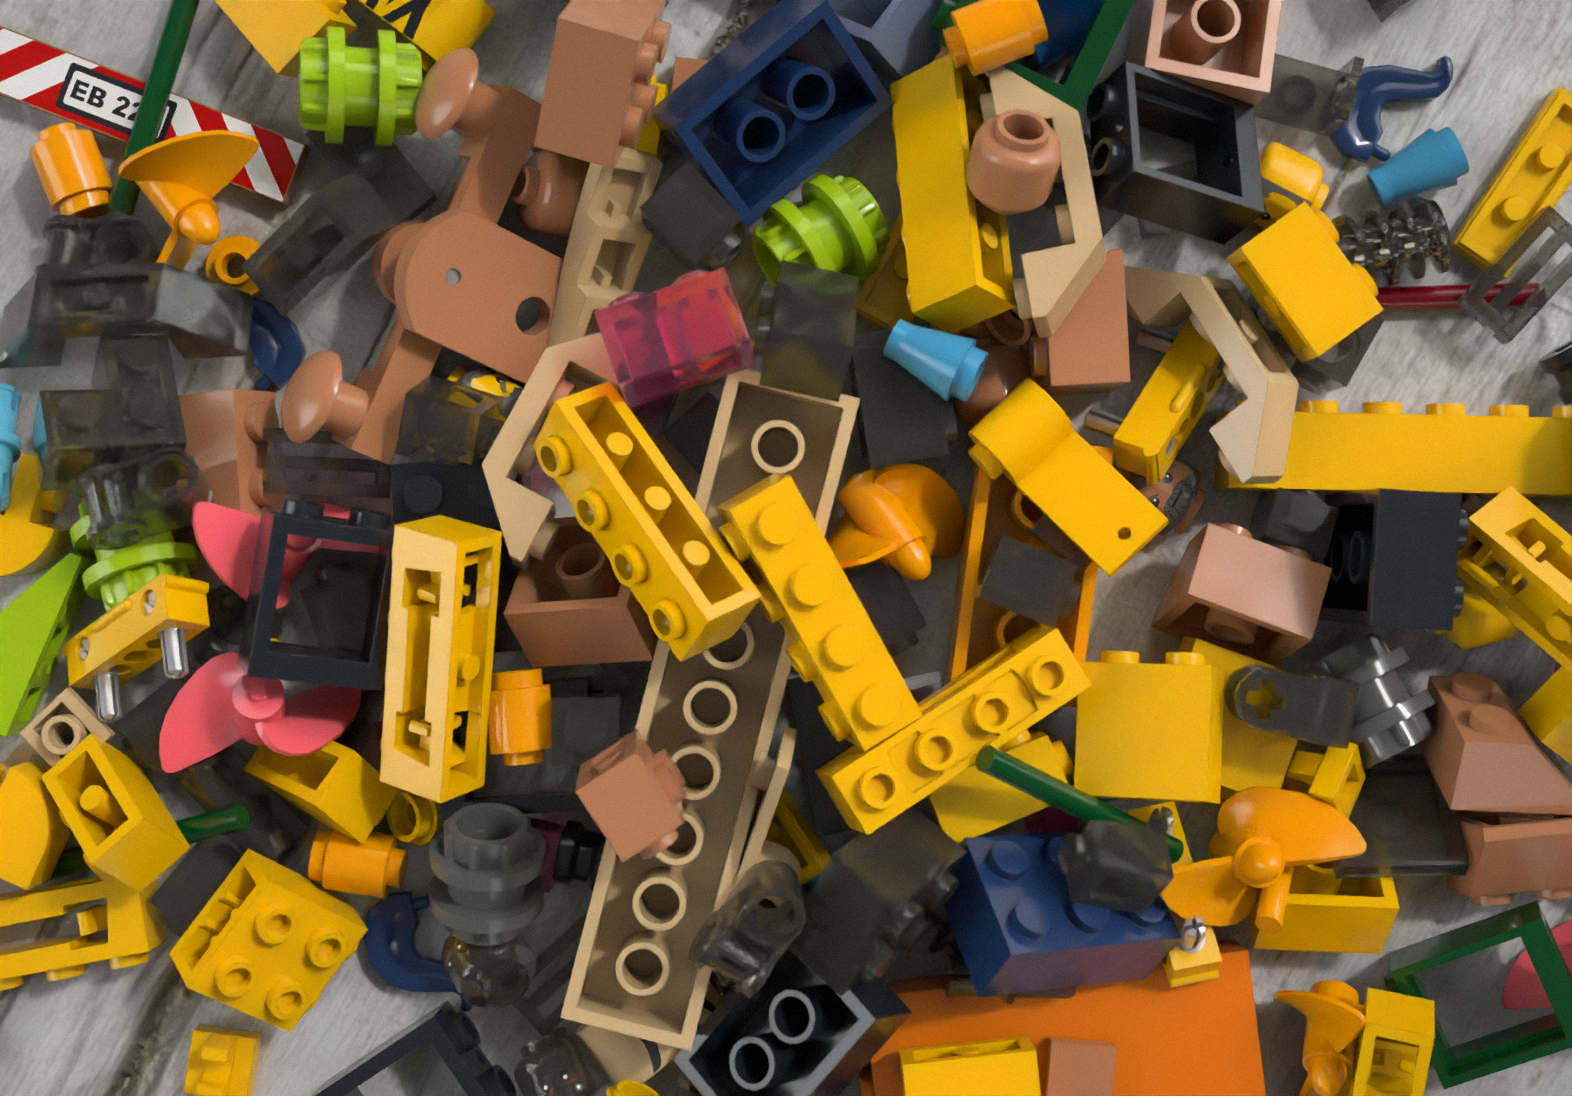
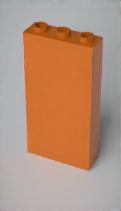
[858,939,1266,1096]

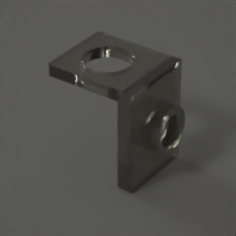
[1254,53,1365,137]

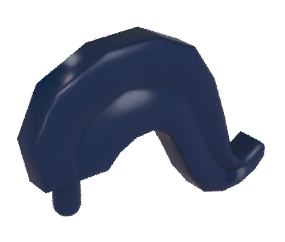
[1328,56,1454,163]
[166,297,307,391]
[364,891,478,1012]

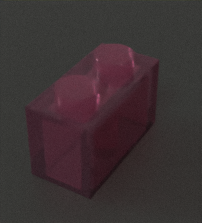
[594,267,756,409]

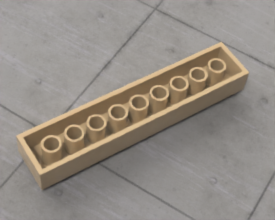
[560,365,860,1051]

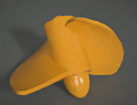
[118,130,259,304]
[828,464,964,581]
[1155,786,1367,926]
[1273,980,1366,1096]

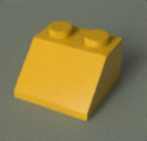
[1248,804,1400,954]

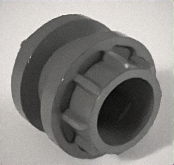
[1303,633,1435,770]
[429,803,546,946]

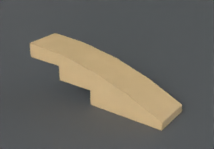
[548,148,663,394]

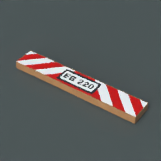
[0,26,311,207]

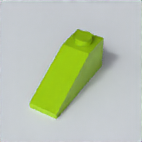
[0,552,97,737]

